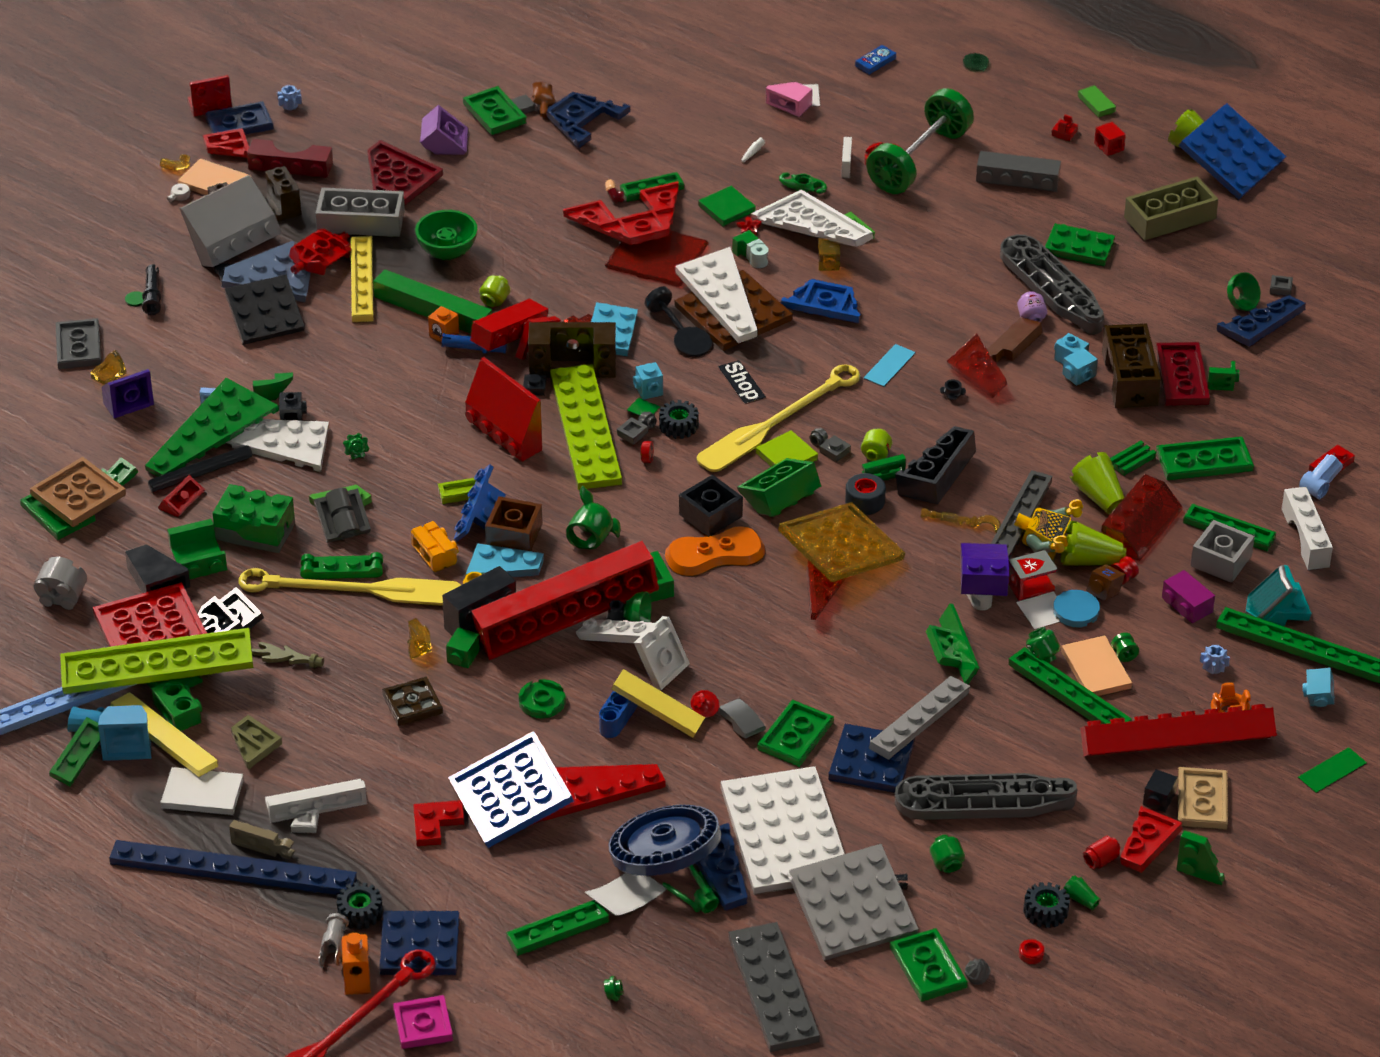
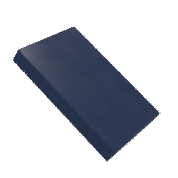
[205,101,274,135]

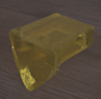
[91,350,127,385]

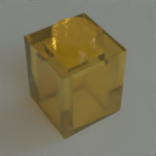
[818,239,840,271]

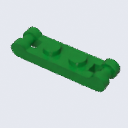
[300,552,383,579]

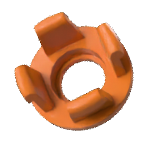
[1211,683,1251,713]

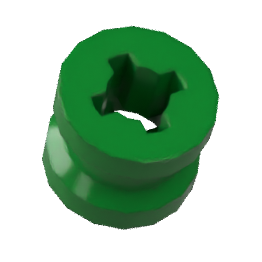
[1111,632,1140,662]

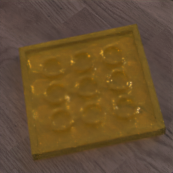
[778,502,905,582]

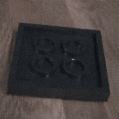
[225,274,305,345]

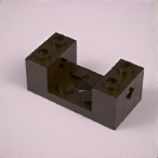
[207,166,302,222]
[528,322,616,378]
[1102,323,1161,408]

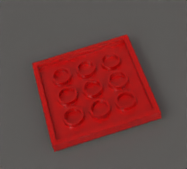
[93,583,207,647]

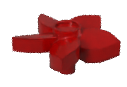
[736,216,762,234]

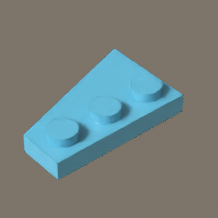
[466,543,544,577]

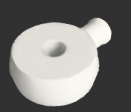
[167,184,190,202]

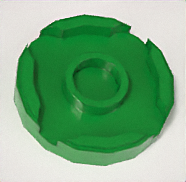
[518,679,566,719]

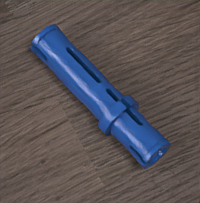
[441,333,507,354]

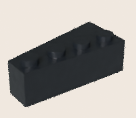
[895,426,976,505]

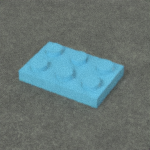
[591,302,638,356]

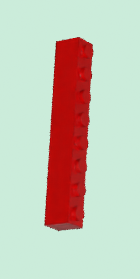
[1080,704,1277,757]

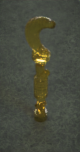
[921,508,1001,533]

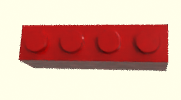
[470,298,549,351]

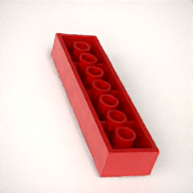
[472,541,659,660]

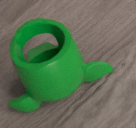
[566,486,621,550]

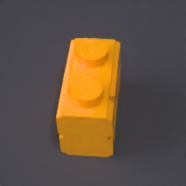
[411,521,459,572]

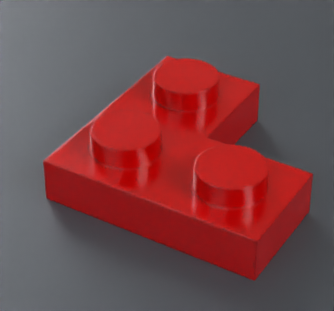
[413,800,464,846]

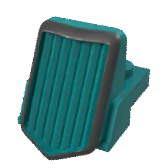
[1245,565,1312,626]

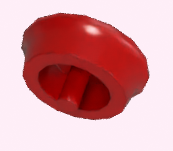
[691,690,720,718]

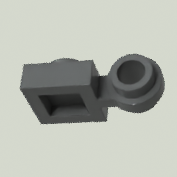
[617,412,657,445]
[809,428,851,462]

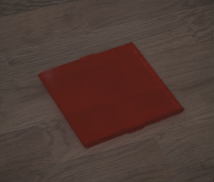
[605,230,709,287]

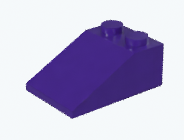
[961,543,1009,596]

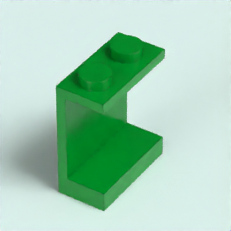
[167,519,227,579]

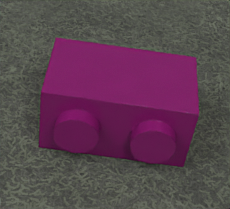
[1162,570,1215,624]

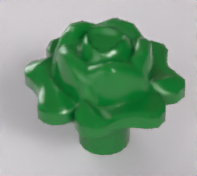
[343,433,369,459]

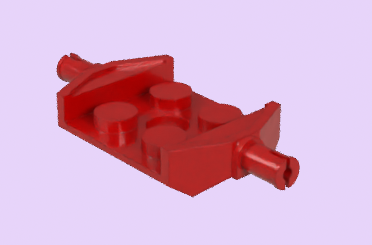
[289,228,351,275]

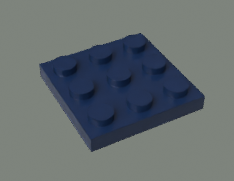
[828,723,915,793]
[379,911,460,975]

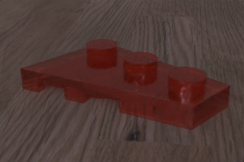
[947,333,1008,398]

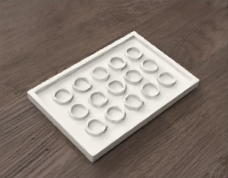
[721,766,845,894]

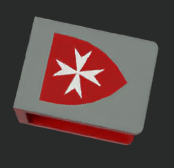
[1008,550,1057,601]

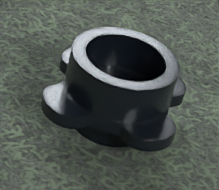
[940,379,966,400]

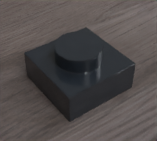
[523,374,546,396]

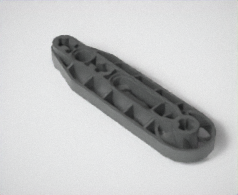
[1000,235,1104,335]
[894,773,1078,820]

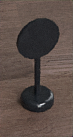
[644,286,712,357]

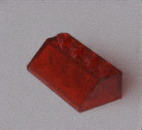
[1101,474,1183,561]

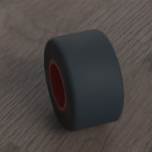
[845,473,886,515]

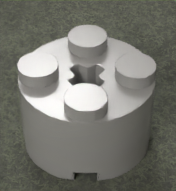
[34,557,87,610]

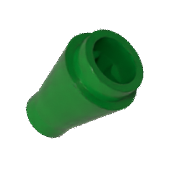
[1064,875,1101,911]

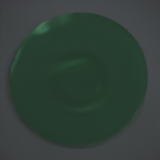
[963,53,989,71]

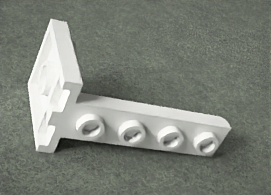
[576,616,690,690]

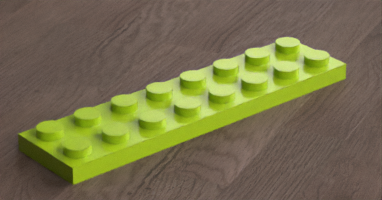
[550,364,622,490]
[60,628,254,694]

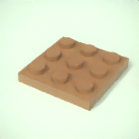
[30,457,126,527]

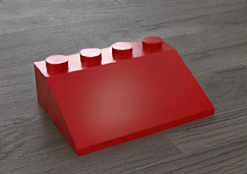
[465,357,542,462]

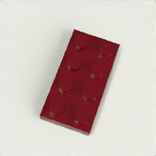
[1155,342,1210,406]

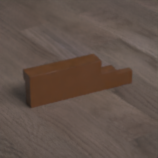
[977,317,1043,365]

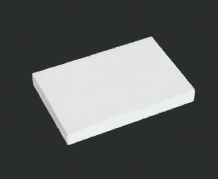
[161,767,244,815]

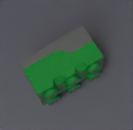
[212,484,295,553]

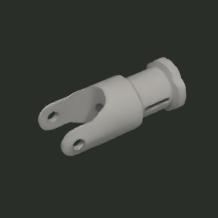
[319,913,349,967]

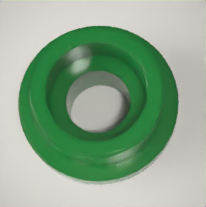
[604,976,624,1002]

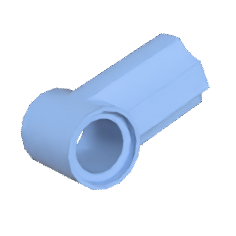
[1299,454,1343,499]

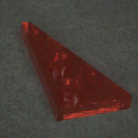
[806,560,851,620]

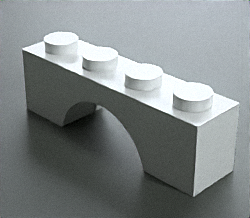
[1282,487,1333,570]

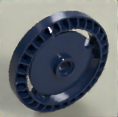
[608,804,721,876]

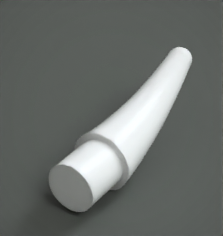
[741,137,765,163]

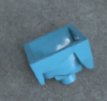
[98,705,151,761]

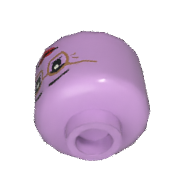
[1017,292,1047,322]

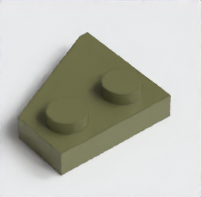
[231,715,282,769]

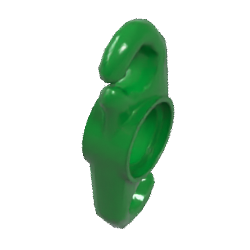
[779,172,827,194]

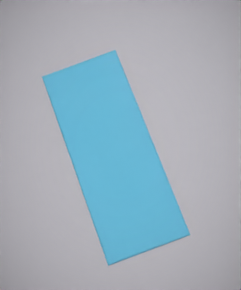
[864,344,916,386]

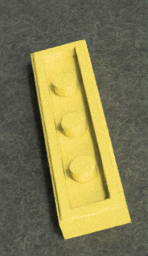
[611,669,705,738]

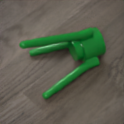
[662,865,719,914]

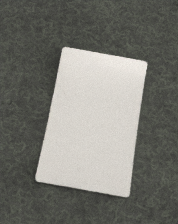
[585,873,666,915]

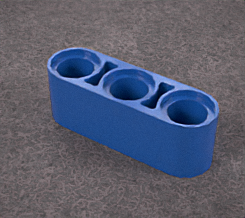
[599,691,638,738]

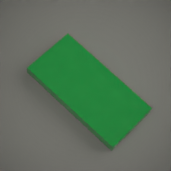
[1156,436,1254,480]

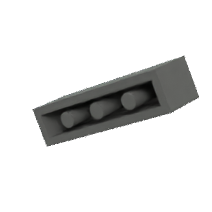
[976,151,1061,192]

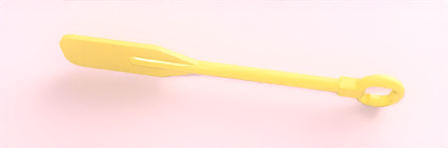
[697,364,860,472]
[239,568,461,606]

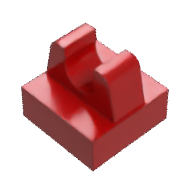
[1051,114,1078,142]

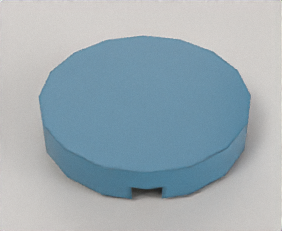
[1053,590,1100,627]

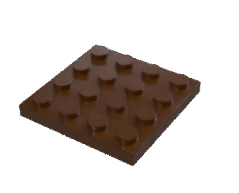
[674,270,793,351]

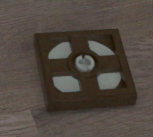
[382,676,443,726]

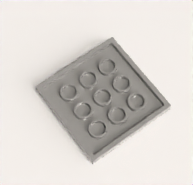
[788,844,918,961]

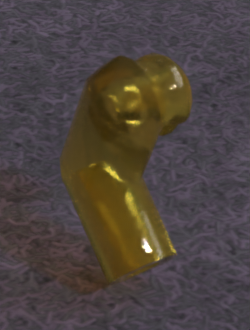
[160,154,190,171]

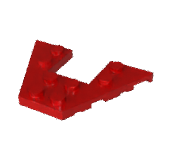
[563,181,679,245]

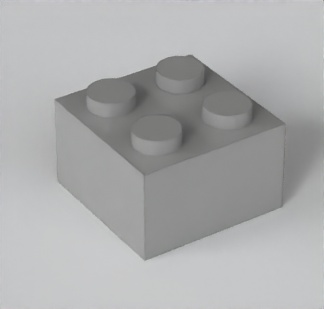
[1191,520,1255,583]

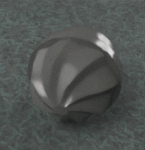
[965,958,990,985]

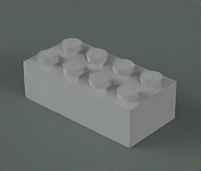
[316,188,405,237]

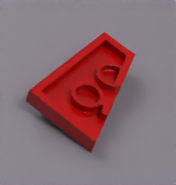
[1120,806,1183,873]

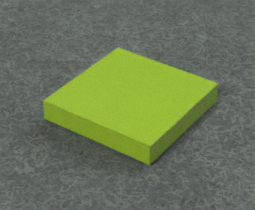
[756,430,818,467]

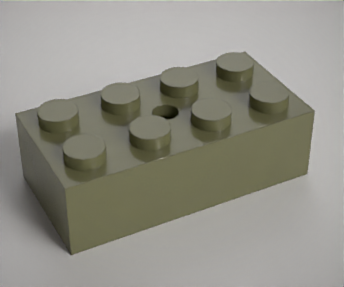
[1124,176,1219,240]

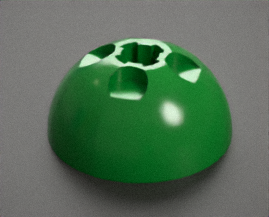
[415,210,477,260]

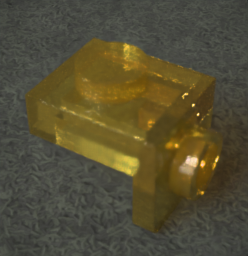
[407,618,431,659]

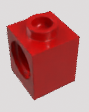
[1094,122,1126,156]

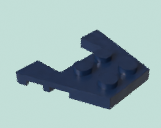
[546,92,630,148]

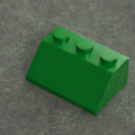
[737,458,822,517]

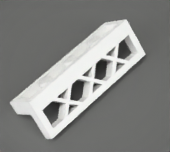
[265,779,367,823]

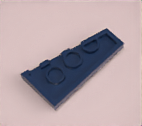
[1217,295,1306,347]
[696,823,748,911]

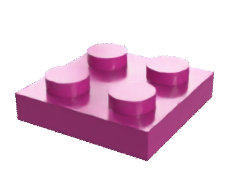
[393,995,453,1049]

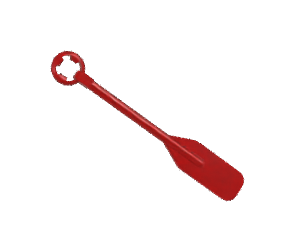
[286,949,436,1057]

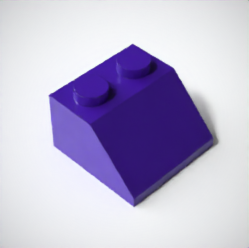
[101,369,154,418]

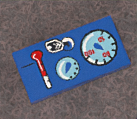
[855,45,896,75]

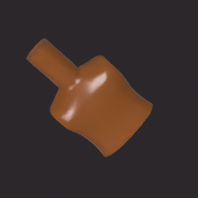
[531,82,555,118]

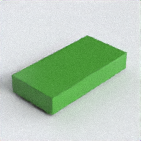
[1078,86,1116,118]

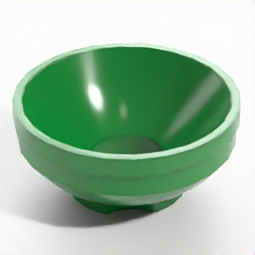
[1227,272,1261,311]
[624,591,652,623]

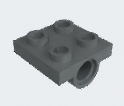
[314,488,371,543]

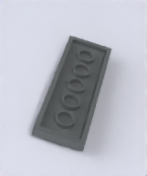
[729,922,820,1052]

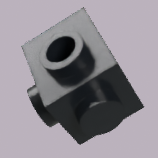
[279,392,307,421]

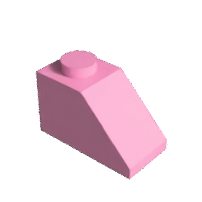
[766,82,812,117]

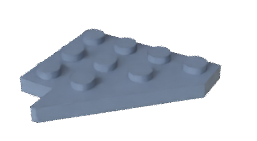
[222,241,311,302]

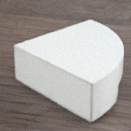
[291,809,319,833]

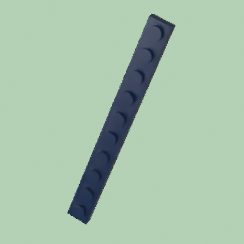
[109,840,357,895]

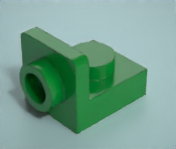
[1207,361,1240,391]

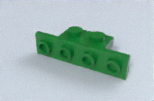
[925,603,979,684]

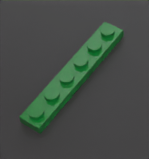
[1008,647,1132,724]

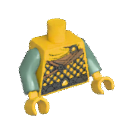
[1014,499,1083,560]

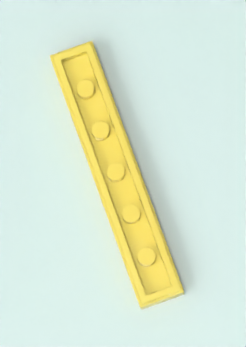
[351,236,373,322]
[111,692,218,777]

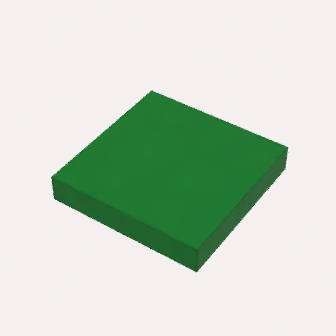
[698,186,756,226]

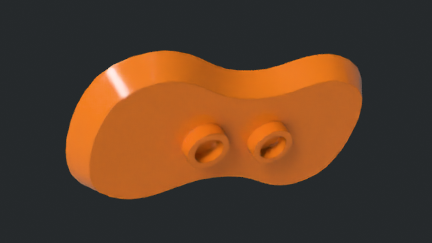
[665,526,765,576]

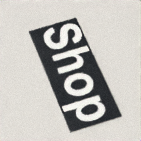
[718,360,766,404]

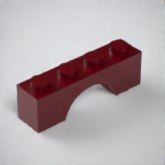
[247,139,333,178]

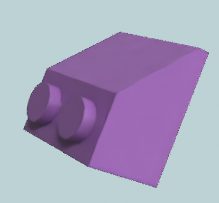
[420,105,468,154]

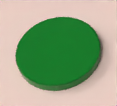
[125,291,144,306]

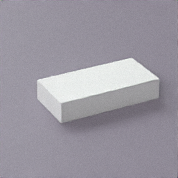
[842,137,852,178]

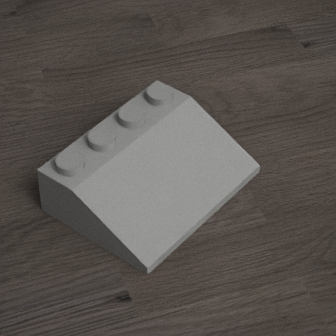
[179,175,282,267]

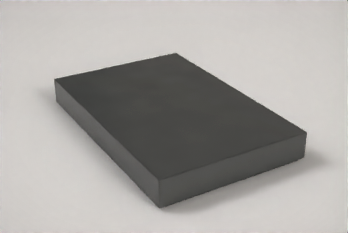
[56,318,101,369]

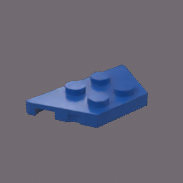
[781,279,860,323]

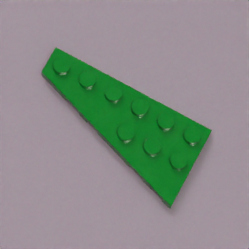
[145,378,279,477]

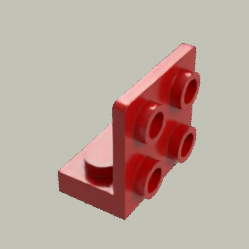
[188,75,232,117]

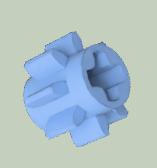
[277,85,302,110]
[1200,645,1230,674]

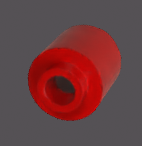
[1083,836,1121,869]

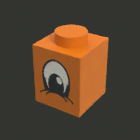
[428,306,459,343]

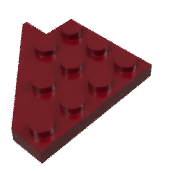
[367,140,443,206]

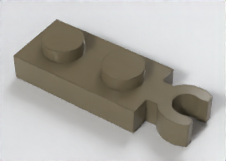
[229,820,295,859]

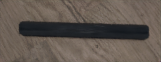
[148,445,252,492]

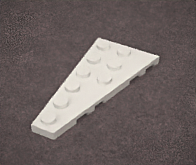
[751,190,873,247]
[675,247,757,343]
[226,419,329,472]

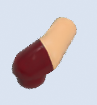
[605,179,624,203]

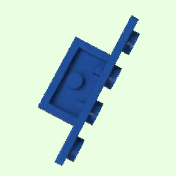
[454,464,506,542]

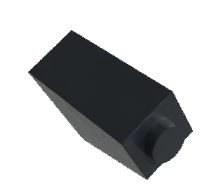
[125,544,190,593]

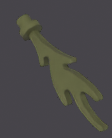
[252,642,324,668]

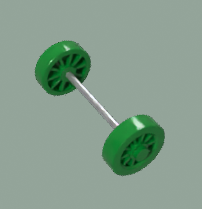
[866,88,974,194]

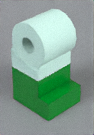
[732,230,769,268]

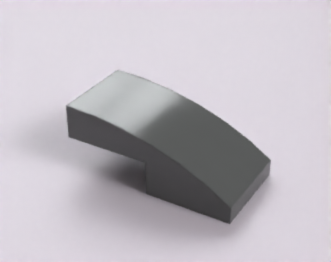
[719,698,766,738]

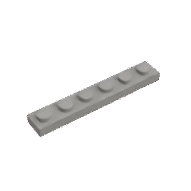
[869,676,970,759]

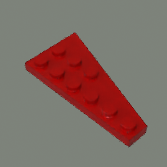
[533,764,666,824]

